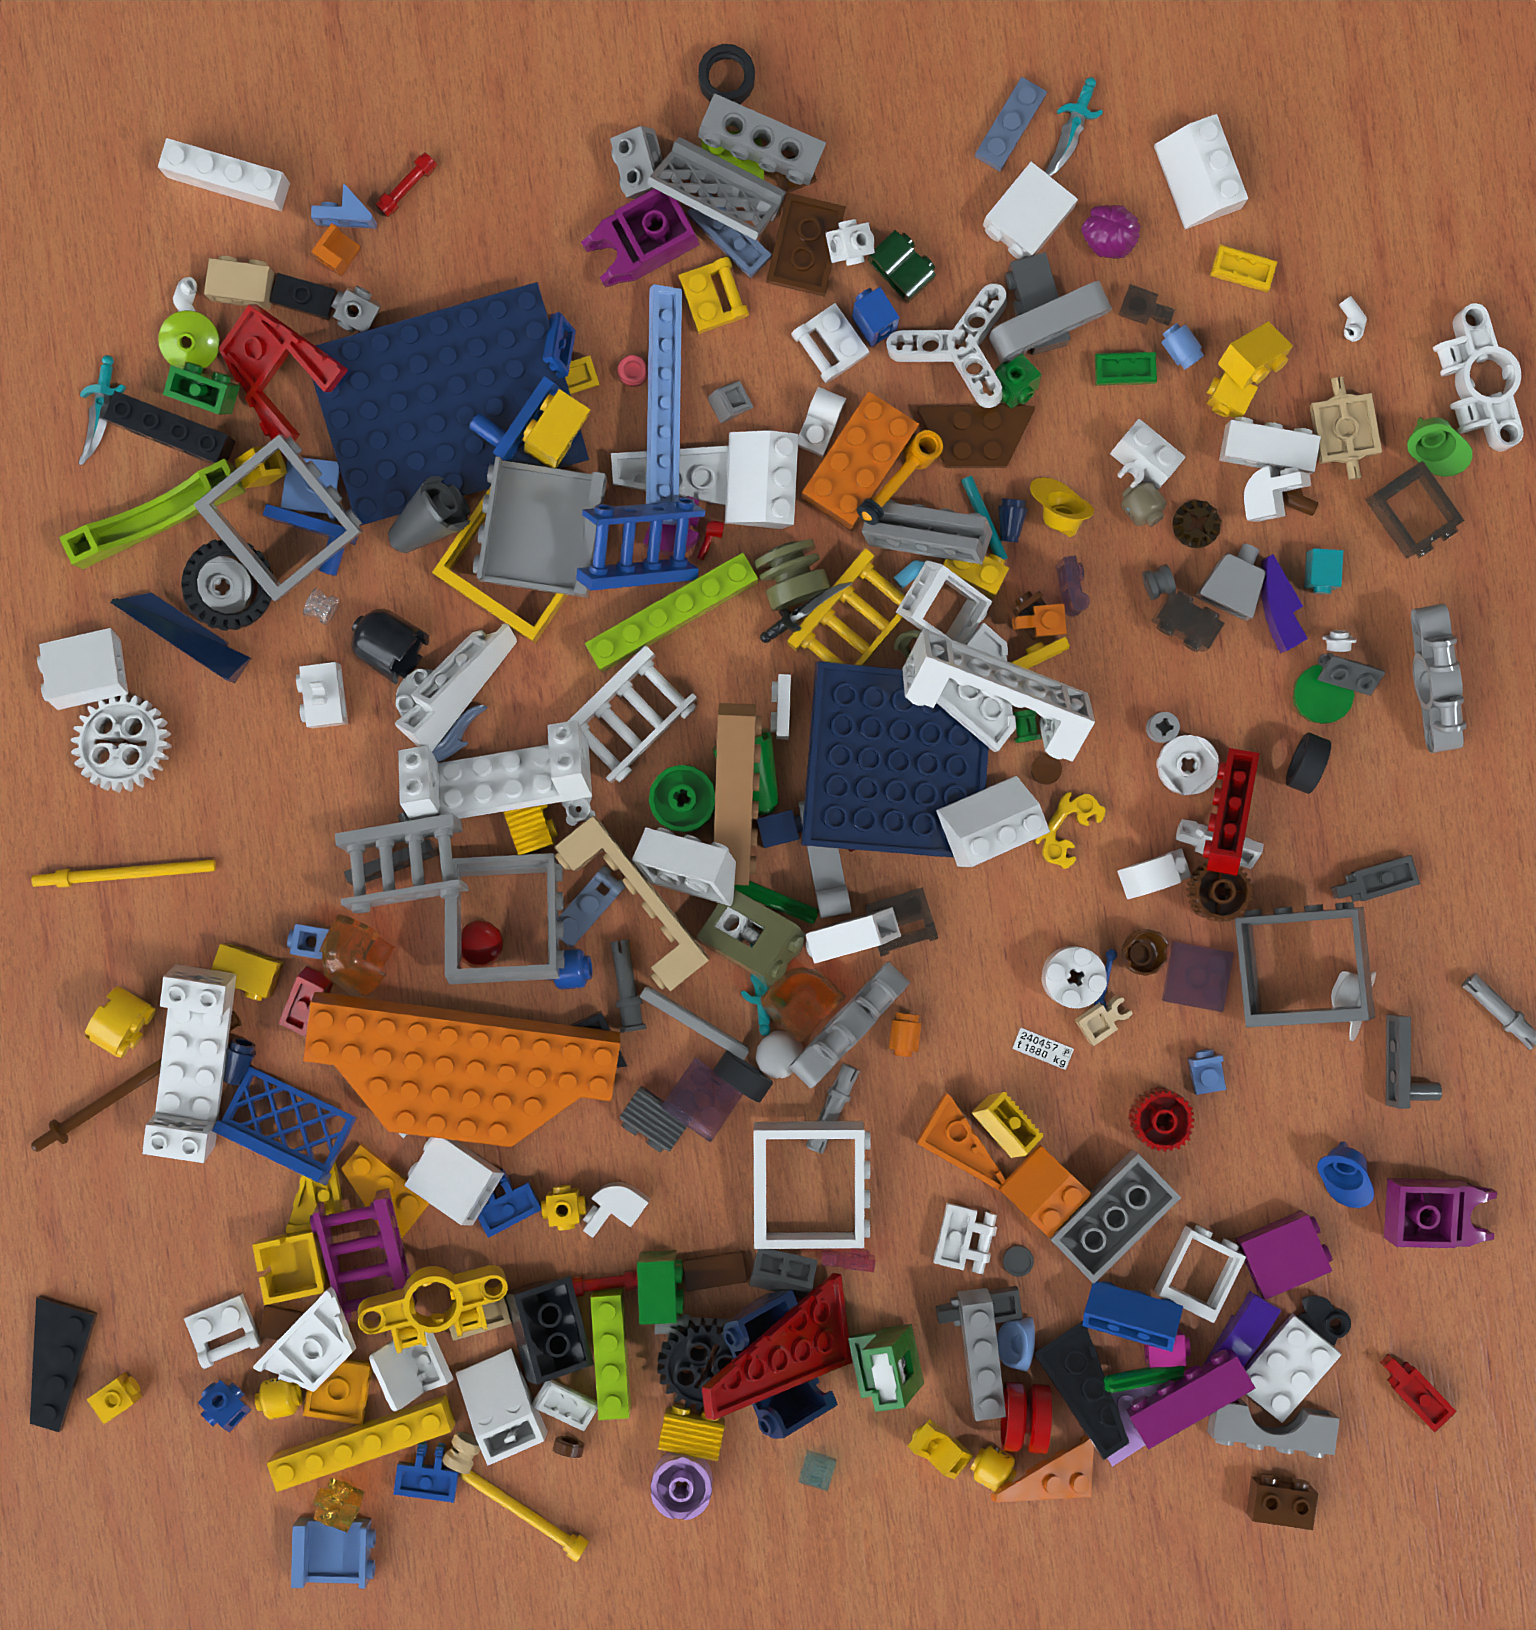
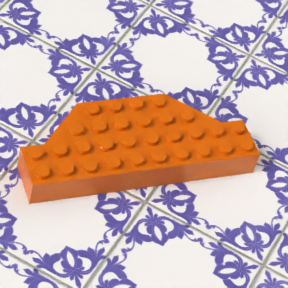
[303,991,620,1147]

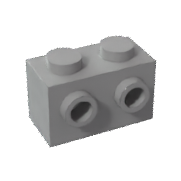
[610,126,669,199]

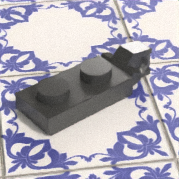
[1331,855,1420,902]
[935,1286,1023,1326]

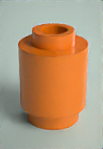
[889,1012,922,1057]

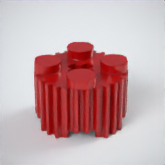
[1128,1087,1195,1152]

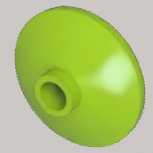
[158,310,220,369]

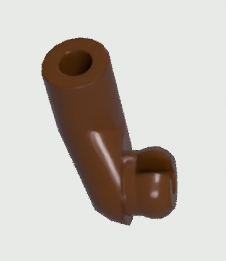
[1283,488,1318,516]

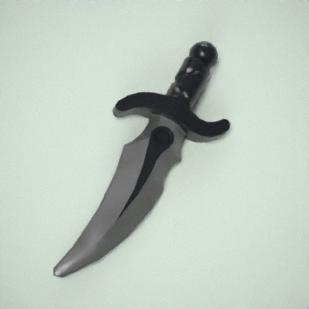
[760,582,852,643]

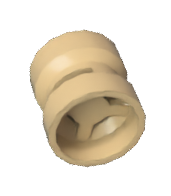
[442,1431,481,1474]

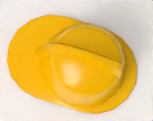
[1030,477,1094,537]

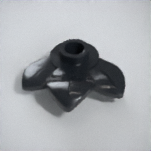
[1297,1295,1351,1346]

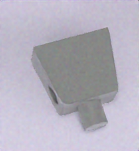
[1194,544,1265,621]

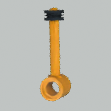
[857,430,943,525]

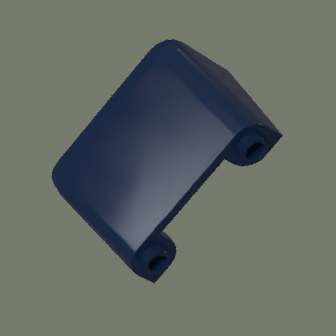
[723,1290,838,1439]

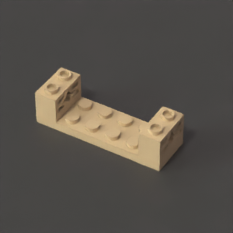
[555,816,710,991]

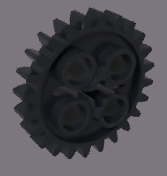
[657,1318,734,1412]

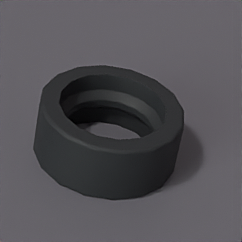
[698,44,755,104]
[1286,732,1332,794]
[713,1050,773,1103]

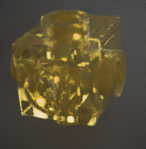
[312,1478,364,1533]

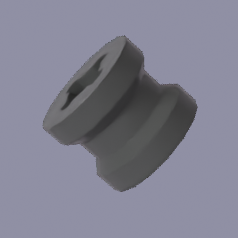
[1142,564,1176,600]

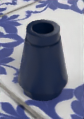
[998,498,1028,543]
[223,1038,256,1085]

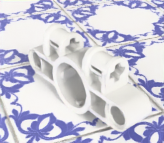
[1433,303,1524,452]

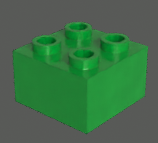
[637,1250,684,1325]

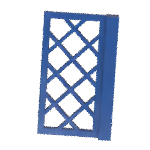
[212,1066,357,1185]

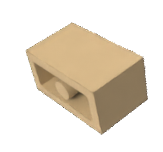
[204,256,276,309]

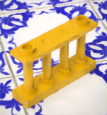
[787,548,905,666]

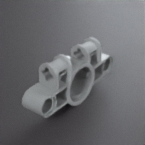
[1411,603,1467,753]
[789,961,910,1089]

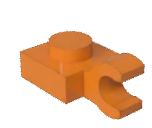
[1012,604,1067,637]

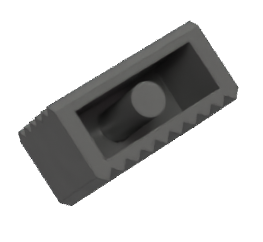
[619,1086,691,1152]

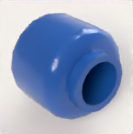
[547,949,593,990]

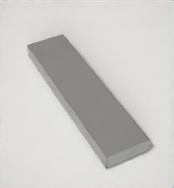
[640,986,749,1060]

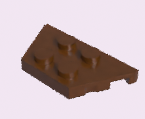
[918,406,1035,468]

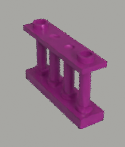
[310,1188,417,1325]

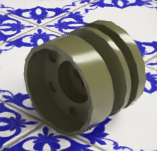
[754,539,831,611]

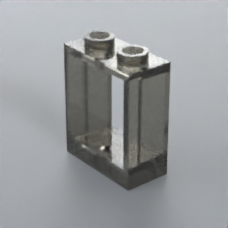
[1365,461,1464,559]

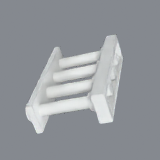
[567,645,697,783]

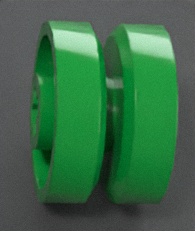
[649,765,715,833]

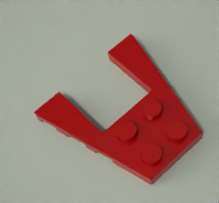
[218,304,348,456]

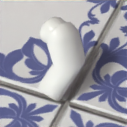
[173,277,197,311]
[1339,296,1367,342]

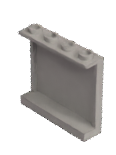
[473,457,607,598]

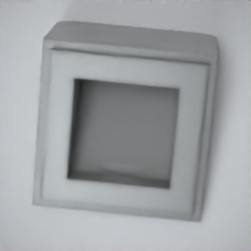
[708,381,753,423]

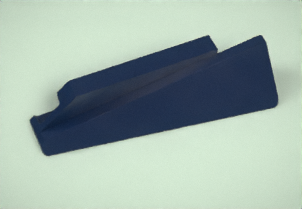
[110,593,252,683]

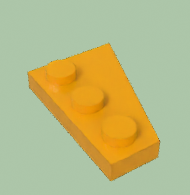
[341,1144,430,1239]

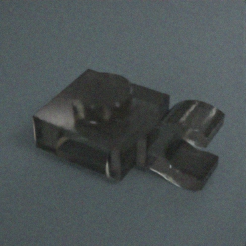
[1118,284,1175,326]

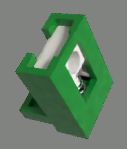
[848,1324,924,1412]

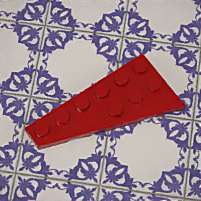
[702,1273,852,1420]

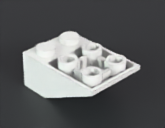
[456,1348,548,1466]

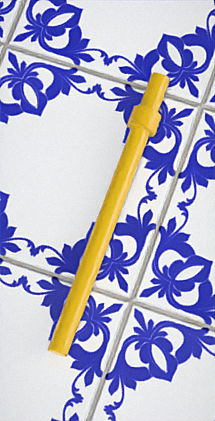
[31,859,216,888]

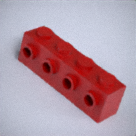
[1202,748,1260,876]

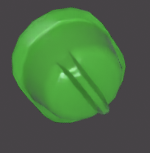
[1407,417,1473,477]

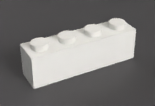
[158,138,290,212]

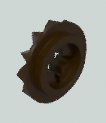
[1172,500,1222,548]

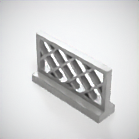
[647,137,786,240]

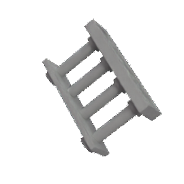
[335,813,469,913]

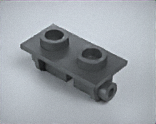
[1317,653,1386,696]

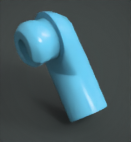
[893,560,925,589]

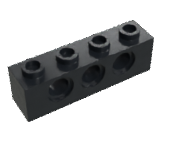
[103,390,236,464]

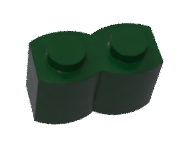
[867,230,936,304]

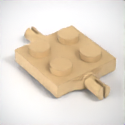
[1309,377,1382,480]

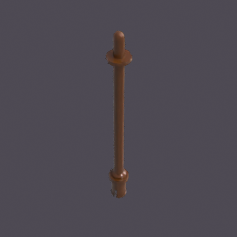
[31,1010,242,1152]

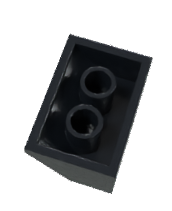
[505,1276,594,1385]

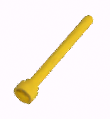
[460,1470,589,1562]

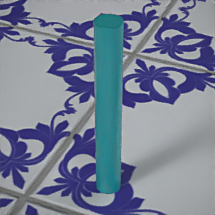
[961,475,1008,560]

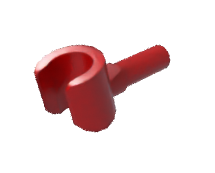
[697,521,724,561]

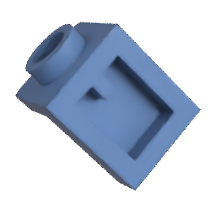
[1188,1049,1226,1095]

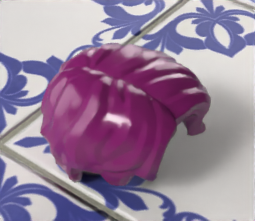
[1081,205,1141,259]

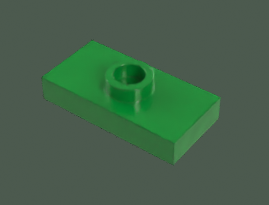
[1094,352,1157,386]

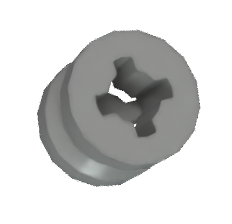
[1146,712,1180,743]

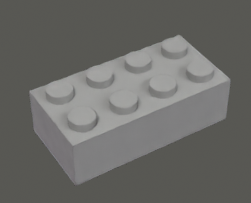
[1050,1149,1181,1284]

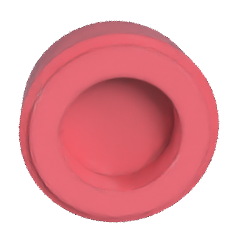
[618,355,648,387]

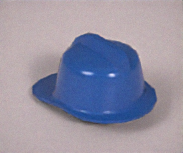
[1317,1141,1375,1208]

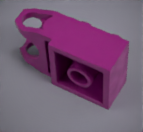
[581,188,700,288]
[1384,1178,1497,1248]

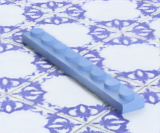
[646,284,682,525]

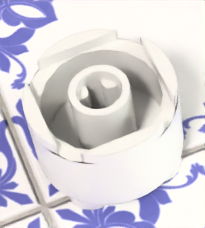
[1041,946,1107,1008]

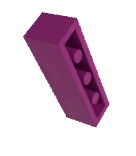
[1126,1349,1256,1450]

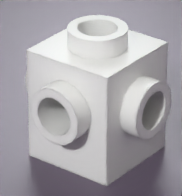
[826,219,875,266]

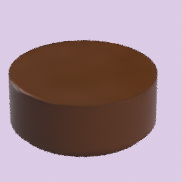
[1031,754,1062,785]
[553,1436,585,1458]

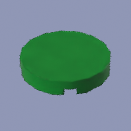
[1292,665,1355,724]

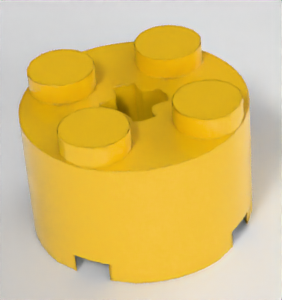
[85,986,156,1059]

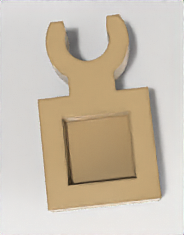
[1075,995,1133,1047]

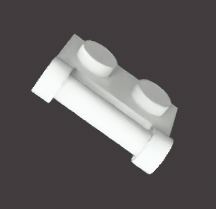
[791,303,870,383]
[184,1293,262,1369]

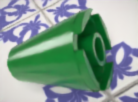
[713,728,779,816]

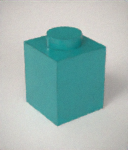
[1304,548,1344,595]

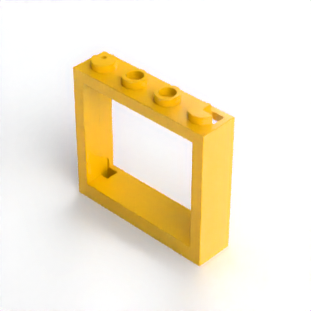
[432,487,568,644]

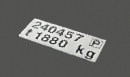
[1012,1028,1074,1070]

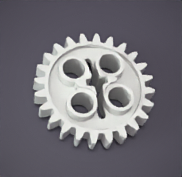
[71,695,172,793]

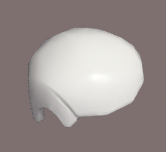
[756,1030,804,1079]

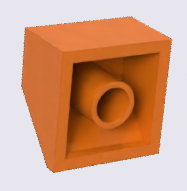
[999,1144,1092,1238]

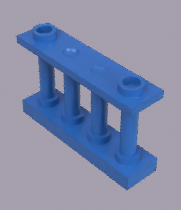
[576,498,705,591]

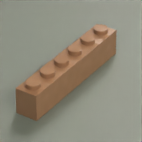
[714,703,762,885]

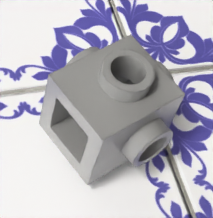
[331,285,382,332]

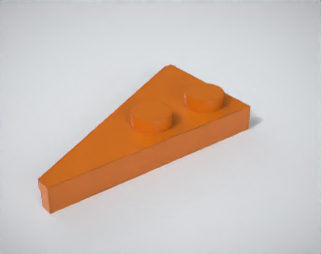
[916,1091,1005,1192]
[990,1436,1094,1503]

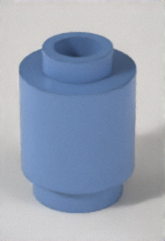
[1161,323,1205,370]

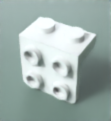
[369,1332,454,1411]

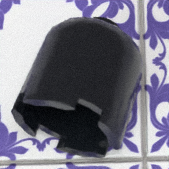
[351,608,429,684]

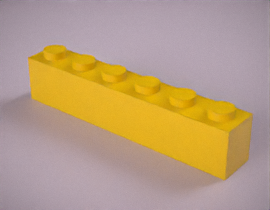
[267,1395,456,1492]

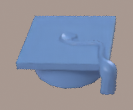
[281,458,340,522]

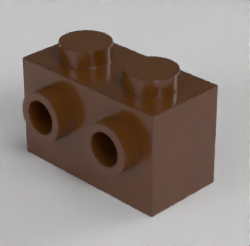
[1246,1474,1318,1530]

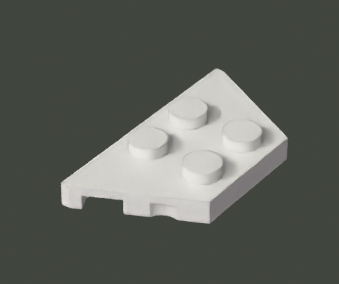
[253,1287,357,1392]

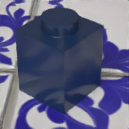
[757,810,803,849]

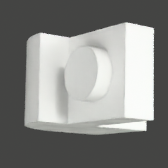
[1244,466,1311,522]
[1117,848,1191,899]
[583,1182,650,1238]

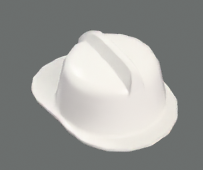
[1331,971,1376,1041]

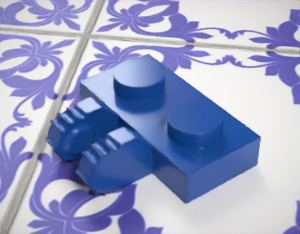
[477,1168,542,1238]
[393,1441,459,1503]

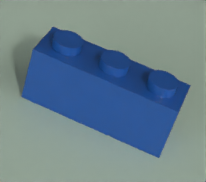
[1082,1281,1183,1352]

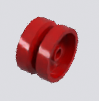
[1000,1381,1052,1454]

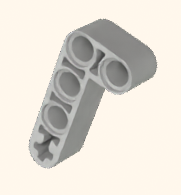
[989,281,1112,364]
[798,800,851,918]

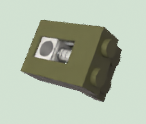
[697,889,806,989]

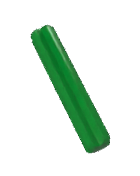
[734,881,819,924]
[1103,1366,1185,1393]

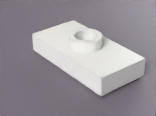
[532,1380,598,1431]

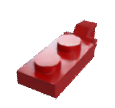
[1380,1354,1457,1432]

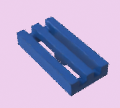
[542,312,576,379]

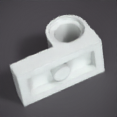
[798,387,847,457]

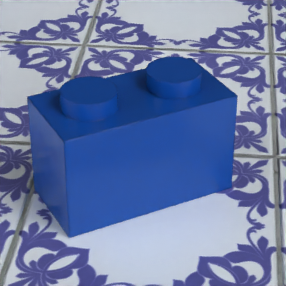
[852,287,900,347]

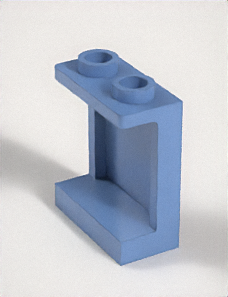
[291,1517,376,1589]

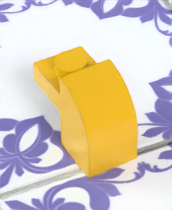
[907,1419,974,1480]

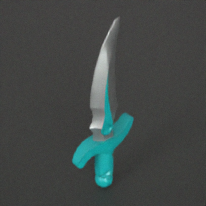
[1045,77,1103,176]
[78,355,126,465]

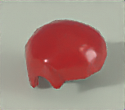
[461,920,503,968]

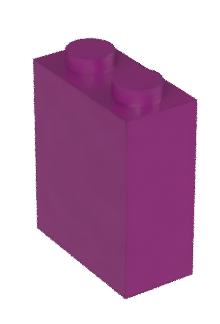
[1235,1210,1333,1300]

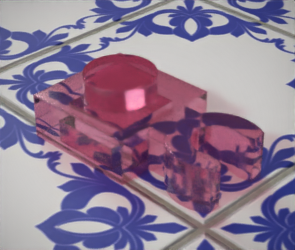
[822,1248,876,1272]

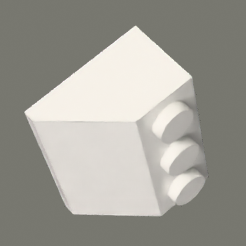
[1154,114,1248,229]
[725,431,798,529]
[936,776,1050,867]
[632,827,736,906]

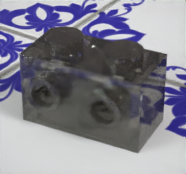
[1151,591,1225,652]

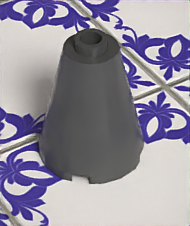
[388,476,470,553]

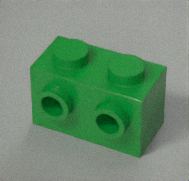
[163,362,240,415]

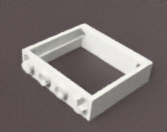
[754,1121,870,1249]

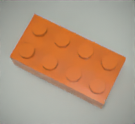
[801,391,919,531]

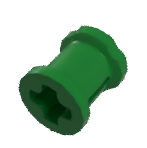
[1013,710,1042,743]

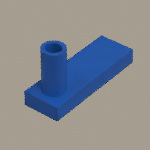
[469,376,560,462]
[263,504,358,576]

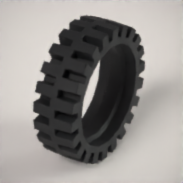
[181,539,273,631]

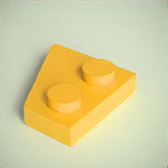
[286,1162,344,1234]

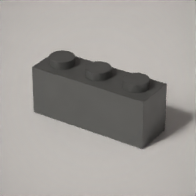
[1005,252,1070,355]

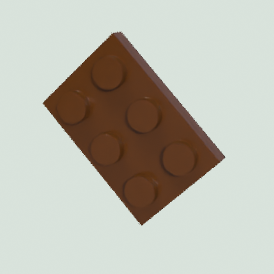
[766,193,846,297]

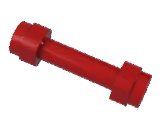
[375,152,437,217]
[571,1270,638,1297]

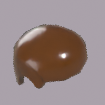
[1122,929,1169,976]

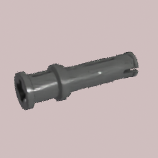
[610,939,647,1033]

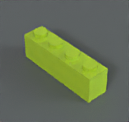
[590,1288,631,1420]

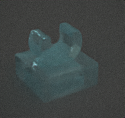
[798,1450,836,1491]

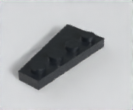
[30,1296,98,1432]
[1034,1321,1130,1460]

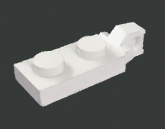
[1176,819,1264,869]

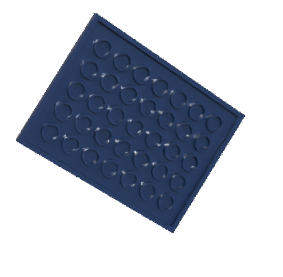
[312,282,590,526]

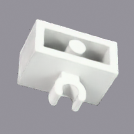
[1110,419,1185,489]
[296,662,348,729]

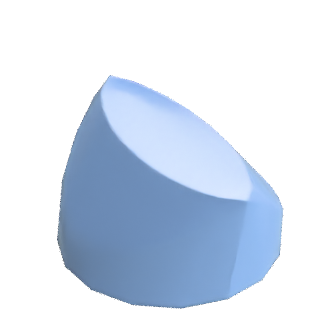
[997,1317,1035,1372]

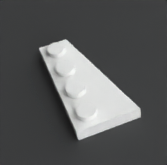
[611,446,729,505]

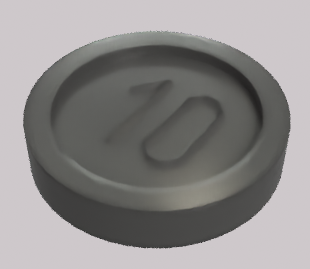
[1003,1245,1034,1277]

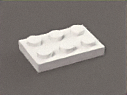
[1244,1313,1342,1423]

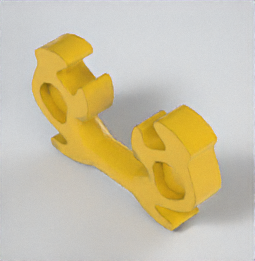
[1035,792,1106,869]

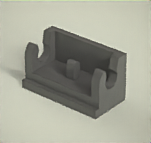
[749,1249,818,1298]

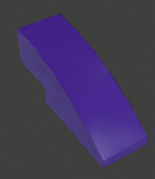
[1261,554,1308,654]
[1203,1291,1281,1367]

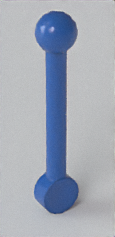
[1094,949,1117,1008]

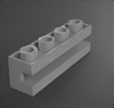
[862,500,993,564]

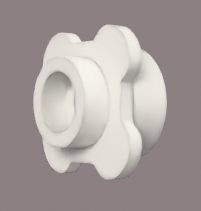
[1322,630,1356,652]
[562,797,595,826]

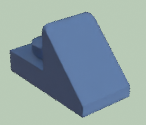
[311,184,377,229]

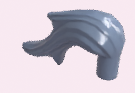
[432,705,487,762]

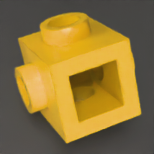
[541,1185,586,1231]

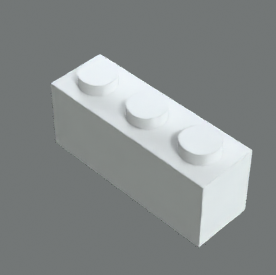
[1219,417,1321,475]

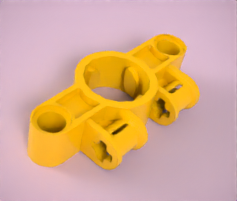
[358,1265,508,1354]

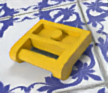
[679,257,749,334]

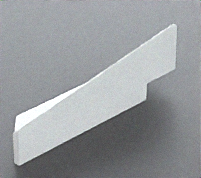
[395,624,517,751]

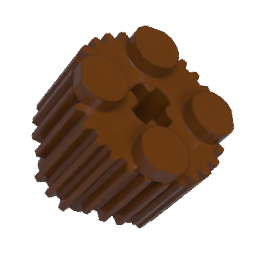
[1186,863,1254,922]

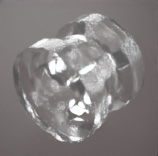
[303,588,339,625]

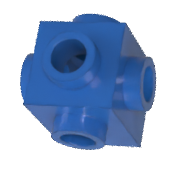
[198,1380,252,1433]

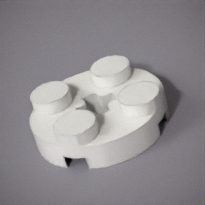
[197,556,254,614]
[1156,735,1219,795]

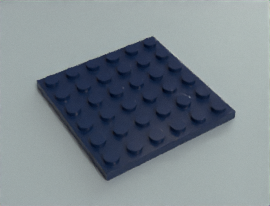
[801,661,989,858]

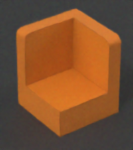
[311,223,361,277]

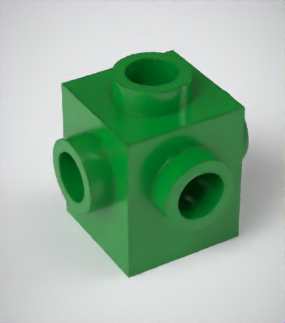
[993,353,1042,409]

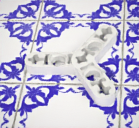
[886,284,1007,408]

